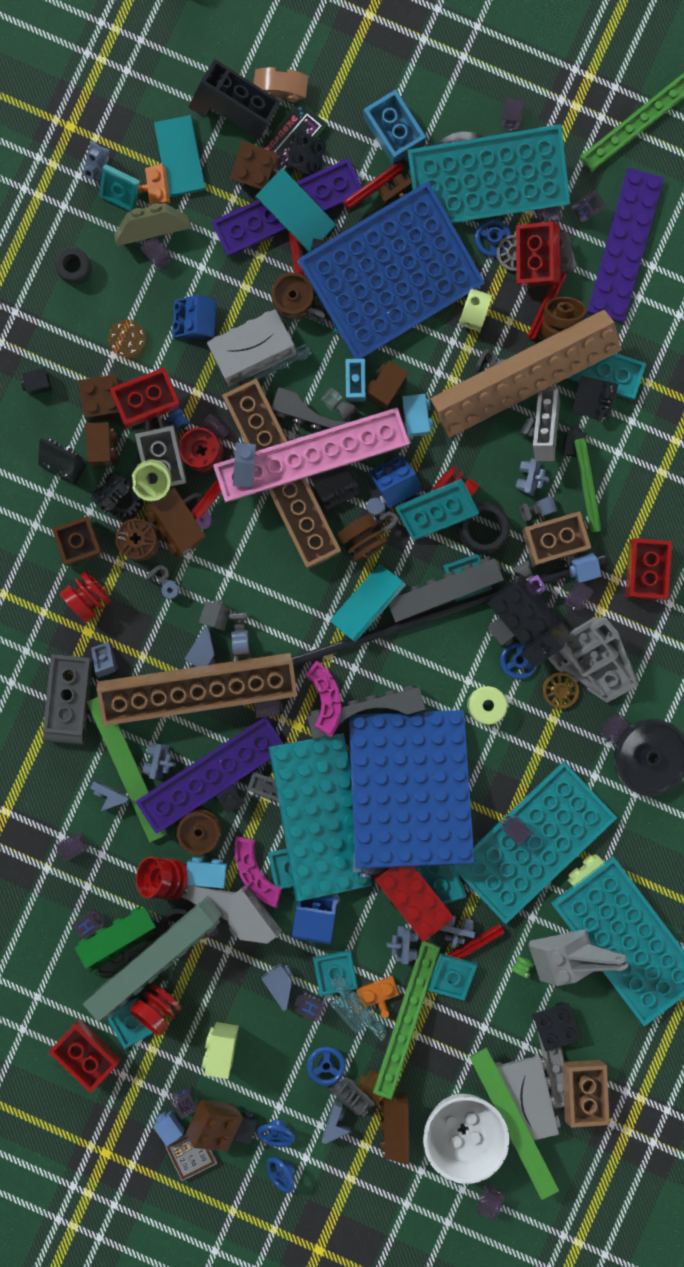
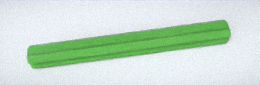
[575,438,601,532]

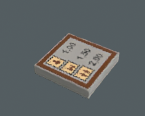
[165,1134,217,1181]

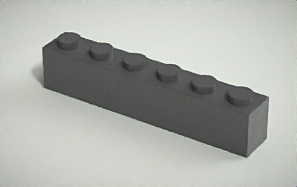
[389,557,504,622]

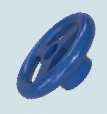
[475,220,512,257]
[500,641,538,679]
[307,1046,346,1086]
[257,1120,295,1147]
[266,1157,295,1193]

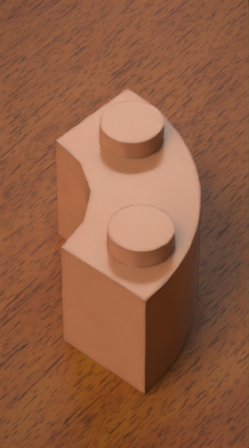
[254,67,308,102]

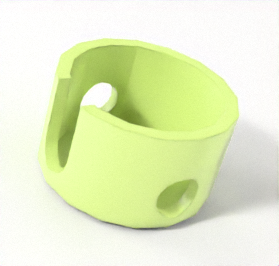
[459,289,492,332]
[132,459,172,501]
[467,686,508,725]

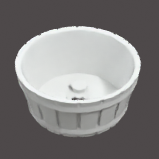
[423,1094,509,1184]

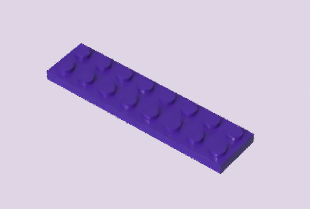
[211,158,362,257]
[587,168,664,323]
[135,716,283,834]

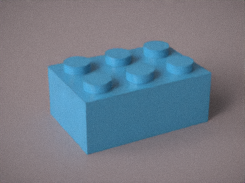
[363,90,426,165]

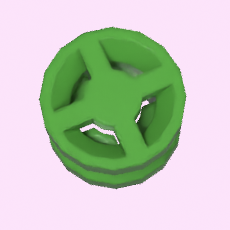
[511,955,535,978]

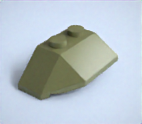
[114,203,190,246]

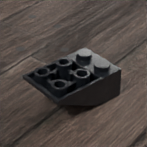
[38,437,86,484]

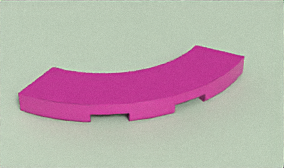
[305,661,341,738]
[234,836,283,908]

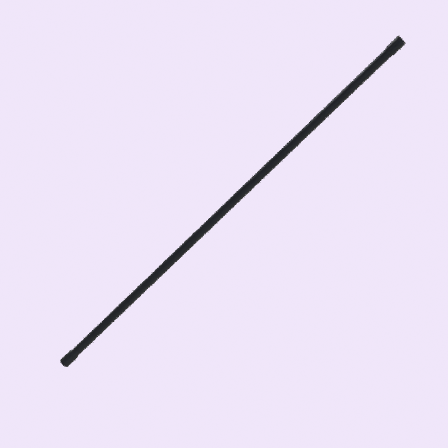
[95,554,607,731]

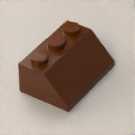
[145,488,206,559]
[380,1093,409,1164]

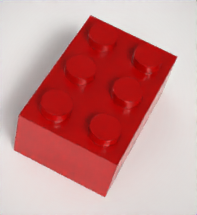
[516,221,560,287]
[110,367,180,429]
[625,538,672,601]
[48,1018,121,1093]

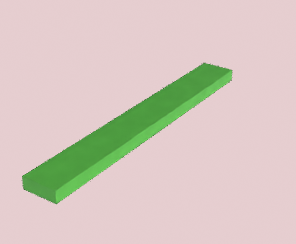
[579,73,684,173]
[87,697,168,842]
[373,941,441,1100]
[469,1047,559,1200]

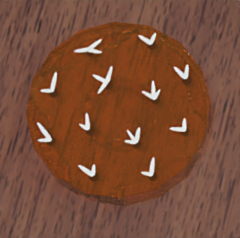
[108,320,146,358]

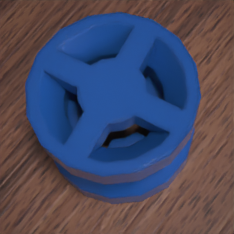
[166,409,190,432]

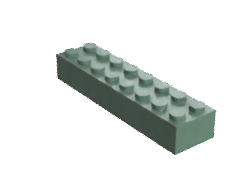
[83,896,222,1022]

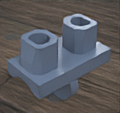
[83,141,109,181]
[516,458,549,497]
[142,744,176,779]
[440,916,475,948]
[386,926,418,964]

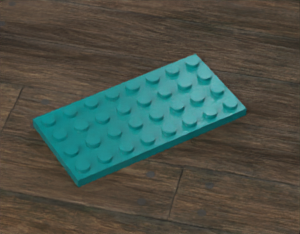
[408,124,570,223]
[269,733,372,901]
[455,761,617,924]
[551,856,684,1027]

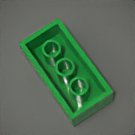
[75,906,160,972]

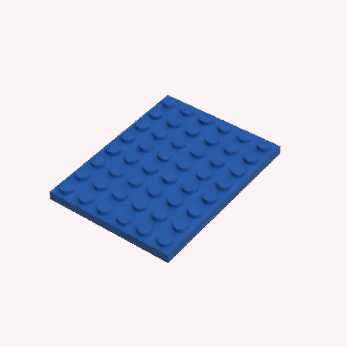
[297,182,485,359]
[349,710,474,869]

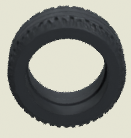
[458,503,510,554]

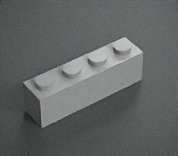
[533,387,560,461]

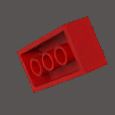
[374,867,454,942]

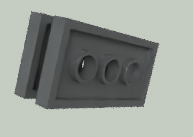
[43,654,93,745]

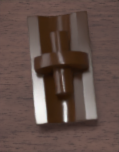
[378,174,413,207]

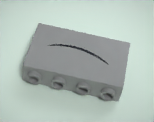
[207,309,297,387]
[495,1053,561,1145]

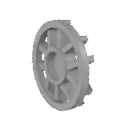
[497,235,516,271]

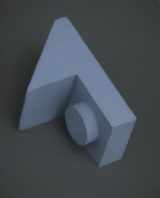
[91,642,119,678]
[90,780,130,811]
[322,1100,351,1144]

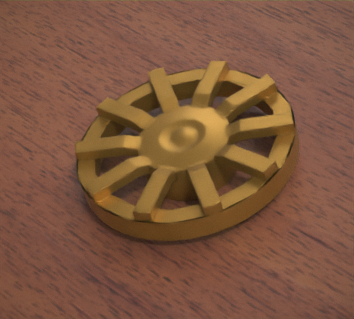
[543,673,579,708]

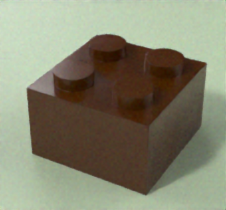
[230,141,282,190]
[367,360,409,411]
[78,374,120,422]
[85,422,119,468]
[52,516,104,567]
[186,1100,243,1151]

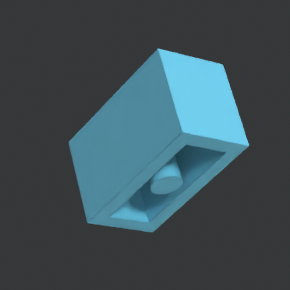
[346,359,365,402]
[402,394,433,438]
[187,857,227,888]

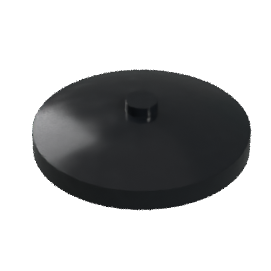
[614,719,684,796]

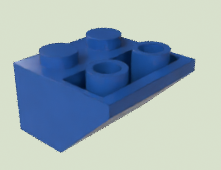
[172,294,216,340]
[368,454,422,508]
[292,896,337,944]

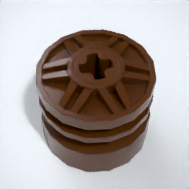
[337,513,388,562]
[115,519,160,562]

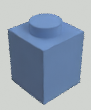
[569,553,601,583]
[153,1111,185,1146]

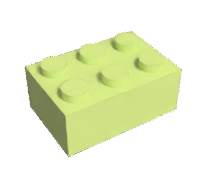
[202,1022,239,1079]

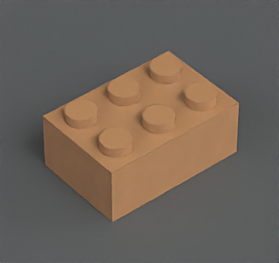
[522,511,591,566]
[562,1060,610,1128]

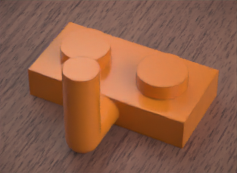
[138,164,170,206]
[356,975,399,1018]

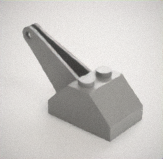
[135,416,186,486]
[181,885,282,944]
[529,929,628,986]

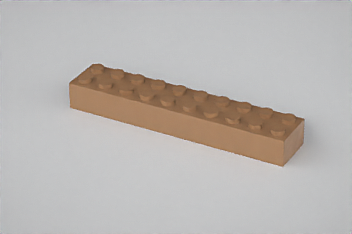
[430,310,621,438]
[222,378,341,569]
[97,653,297,726]

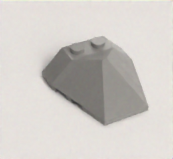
[548,617,638,703]

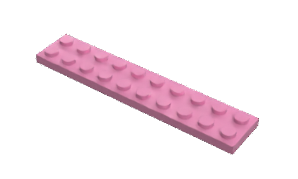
[213,408,410,503]

